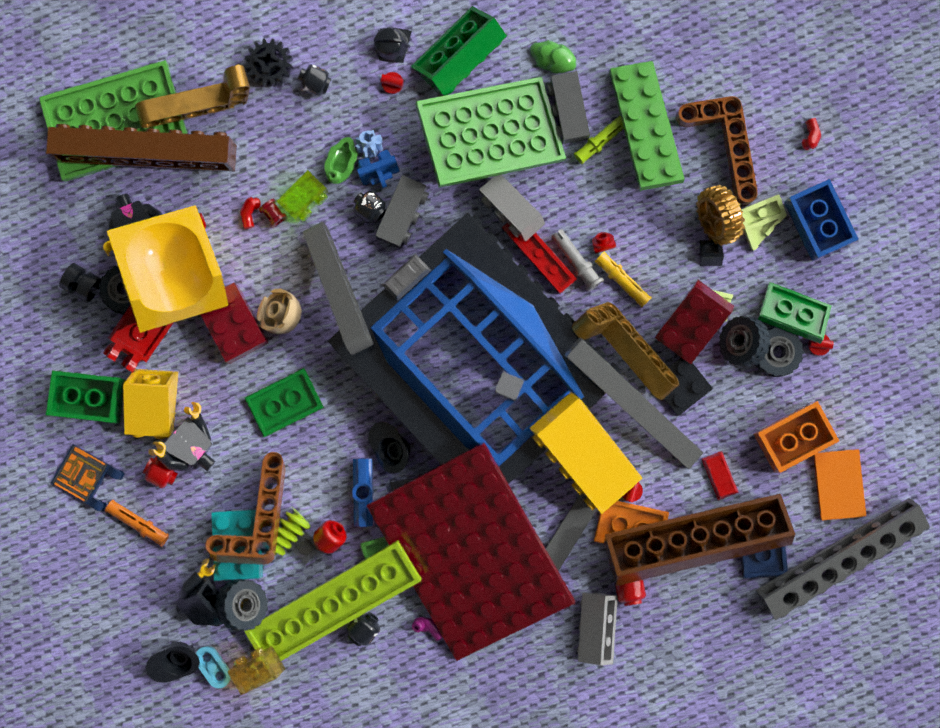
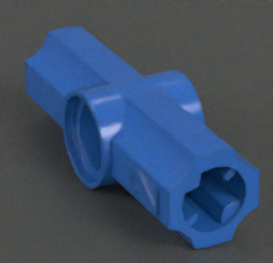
[352,459,374,527]

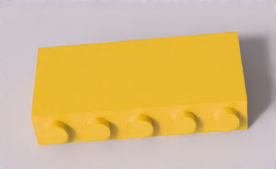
[530,392,643,514]

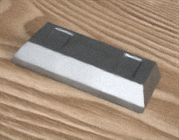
[382,254,431,301]

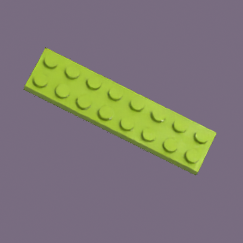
[244,540,421,669]

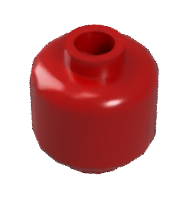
[142,456,178,489]
[313,520,347,554]
[615,580,646,606]

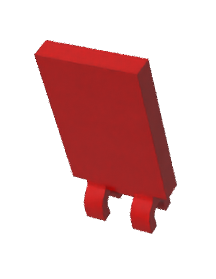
[103,305,174,373]

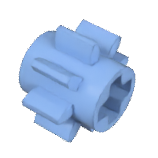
[356,130,383,158]

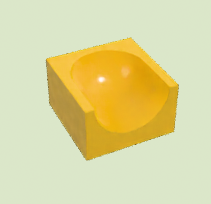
[107,205,228,333]

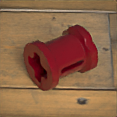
[259,198,288,228]

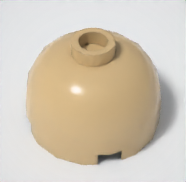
[257,288,302,335]

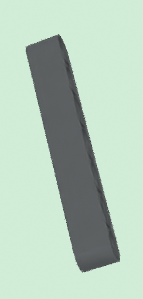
[303,221,373,355]

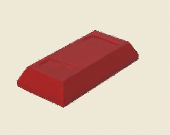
[701,451,739,501]

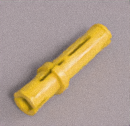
[594,251,652,308]

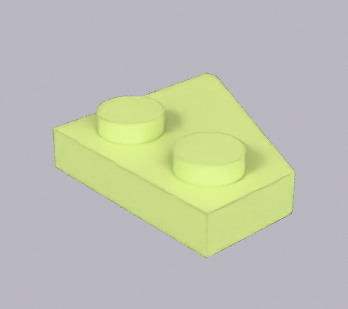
[741,194,787,251]

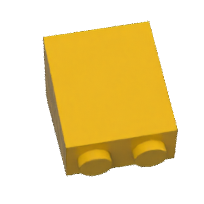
[123,369,179,439]

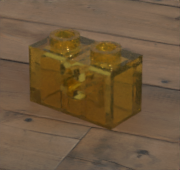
[228,646,285,695]

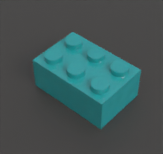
[212,510,263,581]

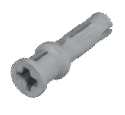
[551,229,604,292]

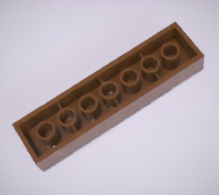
[46,124,237,172]
[604,493,796,586]

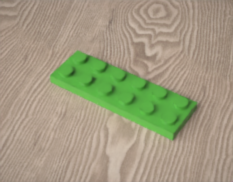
[609,61,685,191]

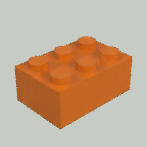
[753,401,839,473]

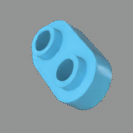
[196,646,232,688]

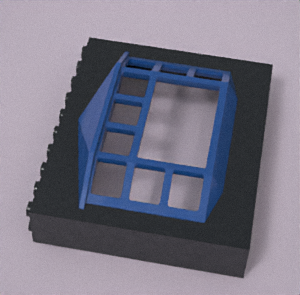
[328,212,622,484]

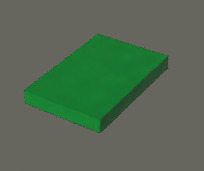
[757,282,832,344]
[245,368,324,438]

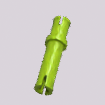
[574,115,624,164]

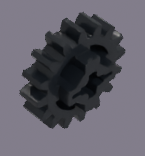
[245,38,293,87]

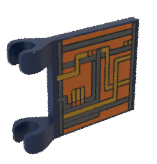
[51,444,125,511]

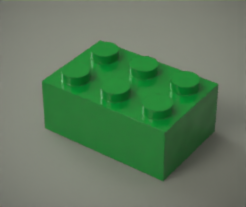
[46,370,125,424]

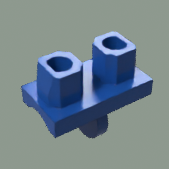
[357,150,400,188]

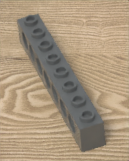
[756,498,930,620]

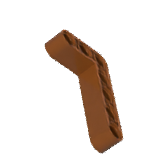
[676,96,758,206]
[205,452,286,565]

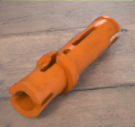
[105,500,169,547]

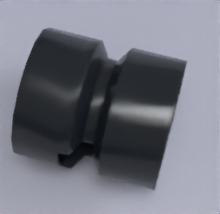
[59,263,101,303]

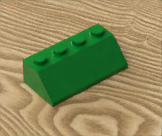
[411,6,507,96]

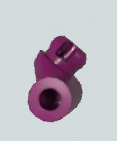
[412,617,442,642]

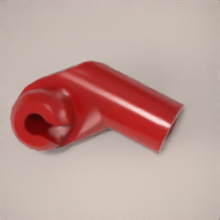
[802,118,821,151]
[240,197,261,229]

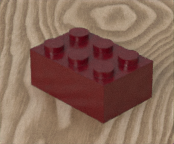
[655,280,734,364]
[200,282,269,364]

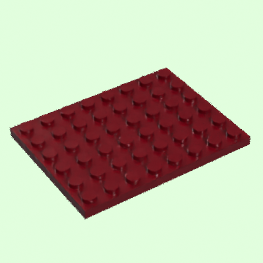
[367,442,575,661]

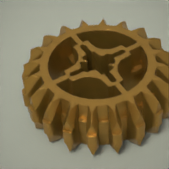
[696,185,745,246]

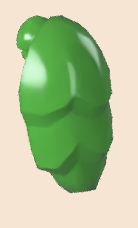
[530,40,576,74]
[324,137,358,184]

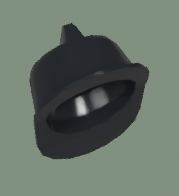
[374,27,412,63]
[368,422,411,474]
[145,642,200,683]

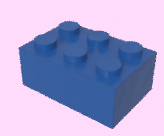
[784,179,859,262]

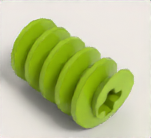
[268,507,310,556]

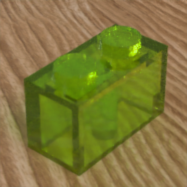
[277,170,328,223]

